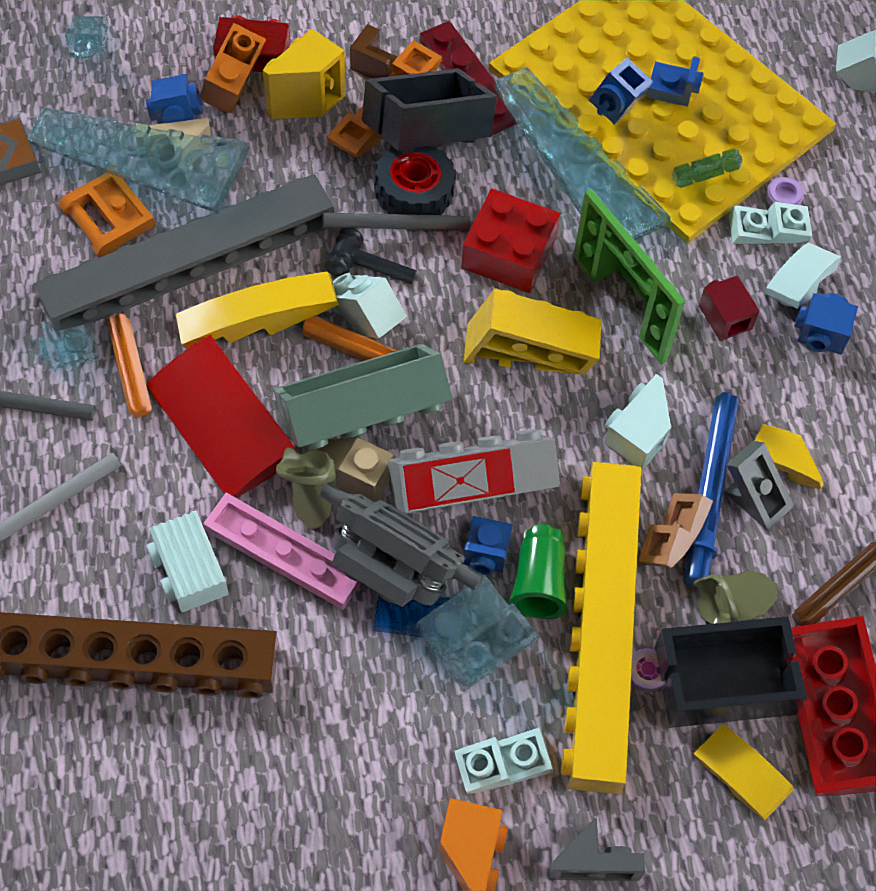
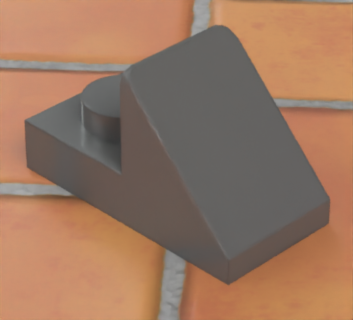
[724,440,794,530]
[549,818,645,881]

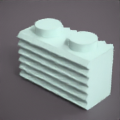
[146,511,229,613]

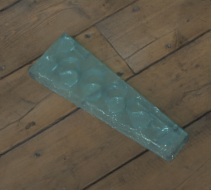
[495,67,671,241]
[27,107,250,214]

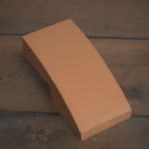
[638,493,713,568]

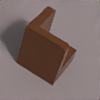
[350,24,398,79]

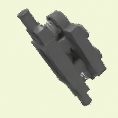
[319,482,484,607]

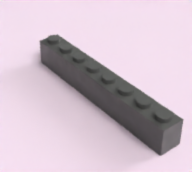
[34,174,334,337]

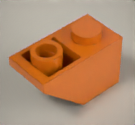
[201,23,266,114]
[439,798,508,891]

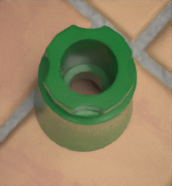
[508,524,567,620]

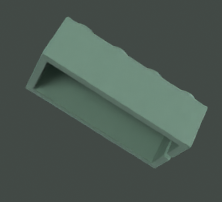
[273,344,453,450]

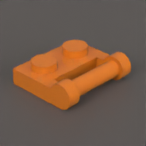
[59,169,156,258]

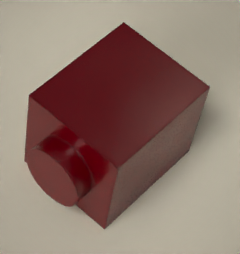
[699,275,760,341]

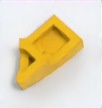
[754,424,824,489]

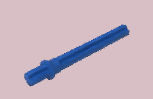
[684,392,738,588]

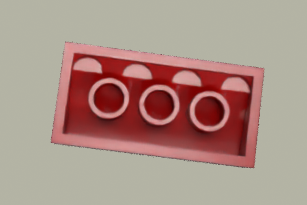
[146,335,296,498]
[791,616,876,796]

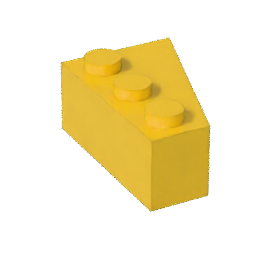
[463,288,602,375]

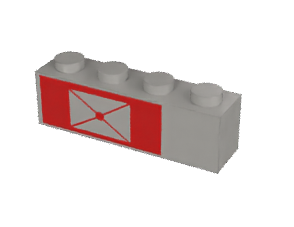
[387,429,560,513]

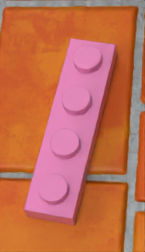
[203,493,362,610]

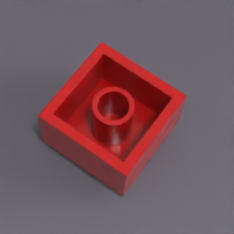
[461,188,561,293]

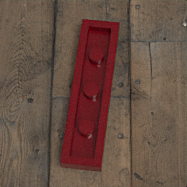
[420,20,522,135]

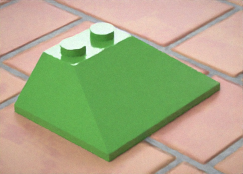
[573,189,685,365]

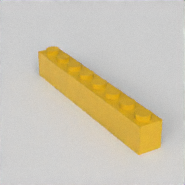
[561,462,641,795]

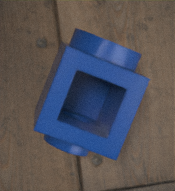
[589,57,654,125]
[146,73,204,124]
[794,293,858,355]

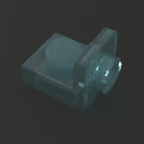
[65,16,109,58]
[37,321,100,372]

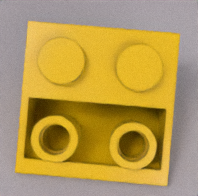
[263,28,346,119]

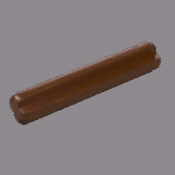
[792,542,876,626]

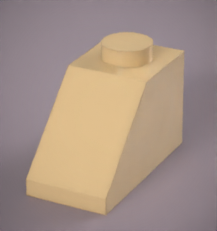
[317,437,394,503]

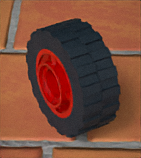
[374,146,456,215]

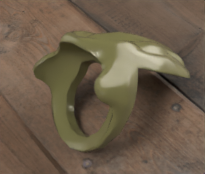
[276,448,336,530]
[694,570,778,624]

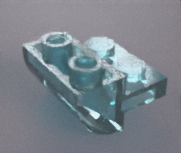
[416,575,539,689]

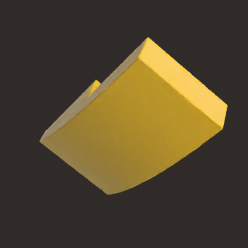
[694,723,794,821]

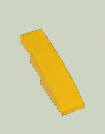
[175,271,339,349]

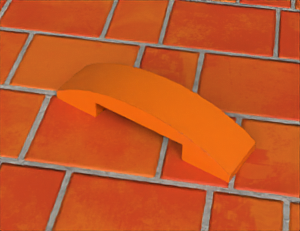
[327,40,442,158]

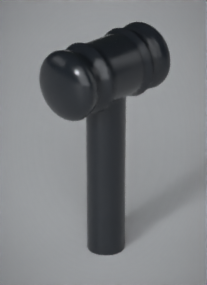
[325,228,417,284]

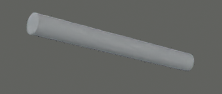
[0,453,121,542]

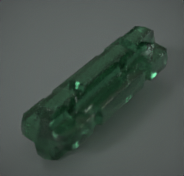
[672,148,743,188]

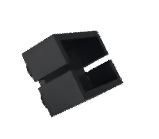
[362,68,497,152]
[654,616,807,728]

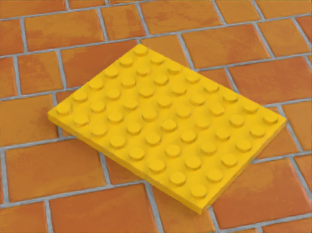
[488,0,837,244]

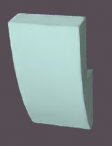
[728,202,813,244]
[765,243,841,309]
[454,728,555,794]

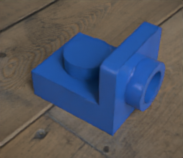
[646,56,704,107]
[463,516,513,575]

